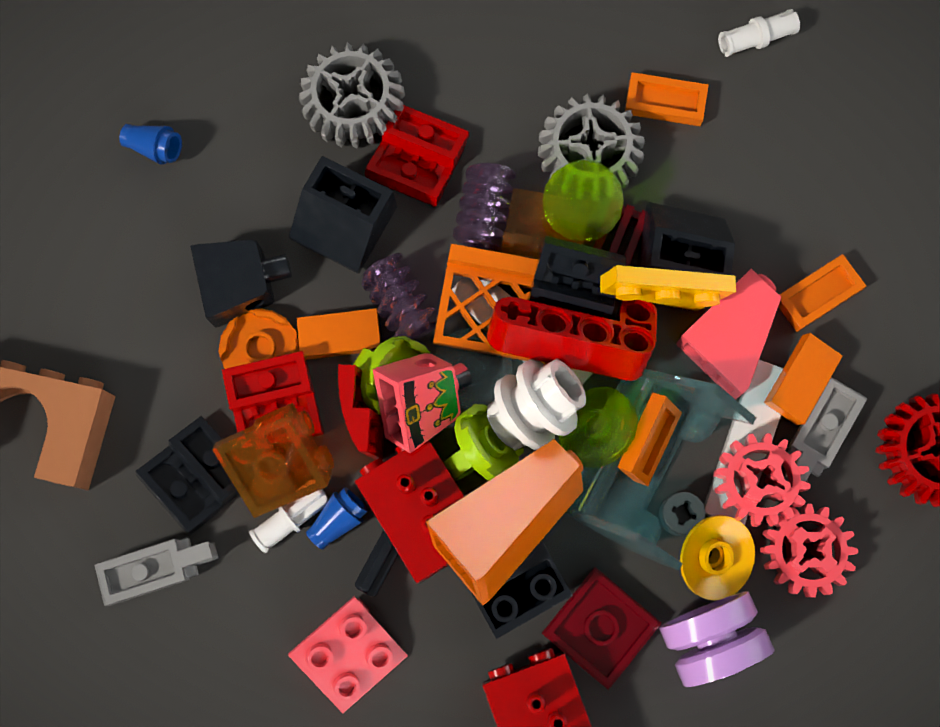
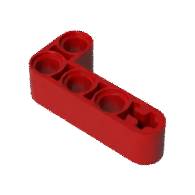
[487,297,657,381]

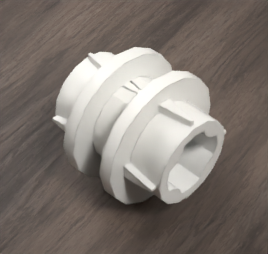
[487,358,586,451]

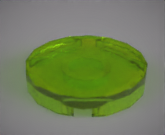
[543,159,624,241]
[558,387,638,468]

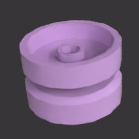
[659,591,775,687]

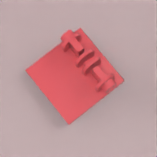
[288,596,408,713]

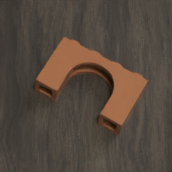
[0,360,116,491]

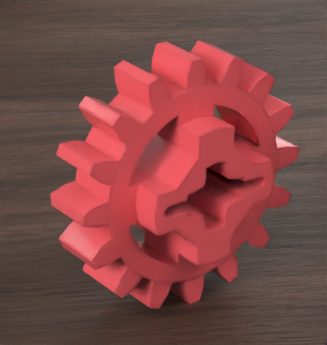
[713,433,811,527]
[760,503,858,598]

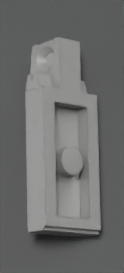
[784,377,867,482]
[94,538,219,606]

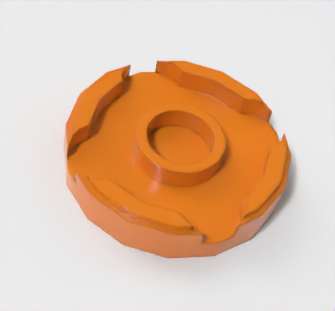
[218,309,299,369]

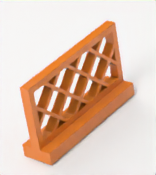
[433,244,582,371]

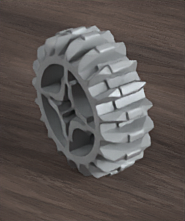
[299,42,405,149]
[538,93,645,201]

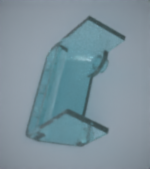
[565,369,757,571]

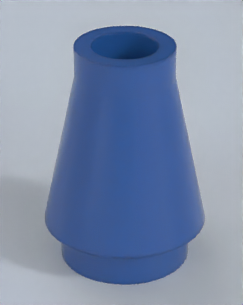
[119,124,182,165]
[306,488,368,550]

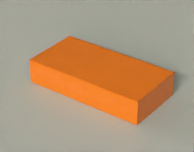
[624,72,709,127]
[778,254,867,332]
[297,308,381,360]
[764,333,843,426]
[617,392,682,486]

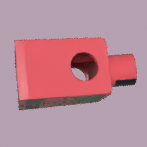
[372,353,472,453]

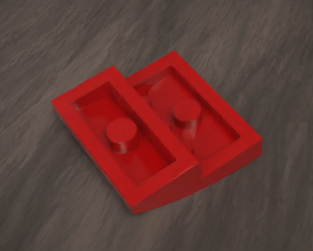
[365,105,470,207]
[222,351,324,453]
[338,364,384,460]

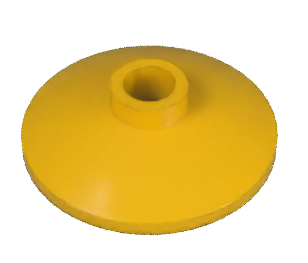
[680,515,755,600]

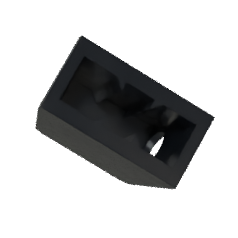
[190,240,292,328]

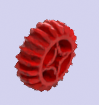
[875,393,940,507]

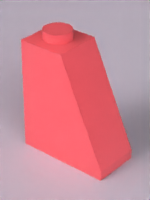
[676,268,781,401]

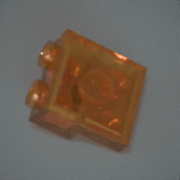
[212,403,334,518]

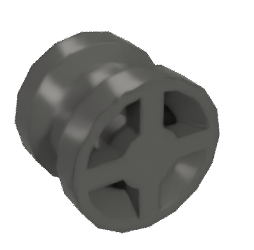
[658,492,706,536]

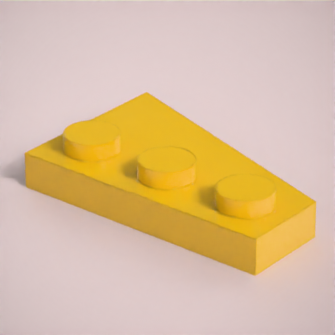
[600,265,736,311]

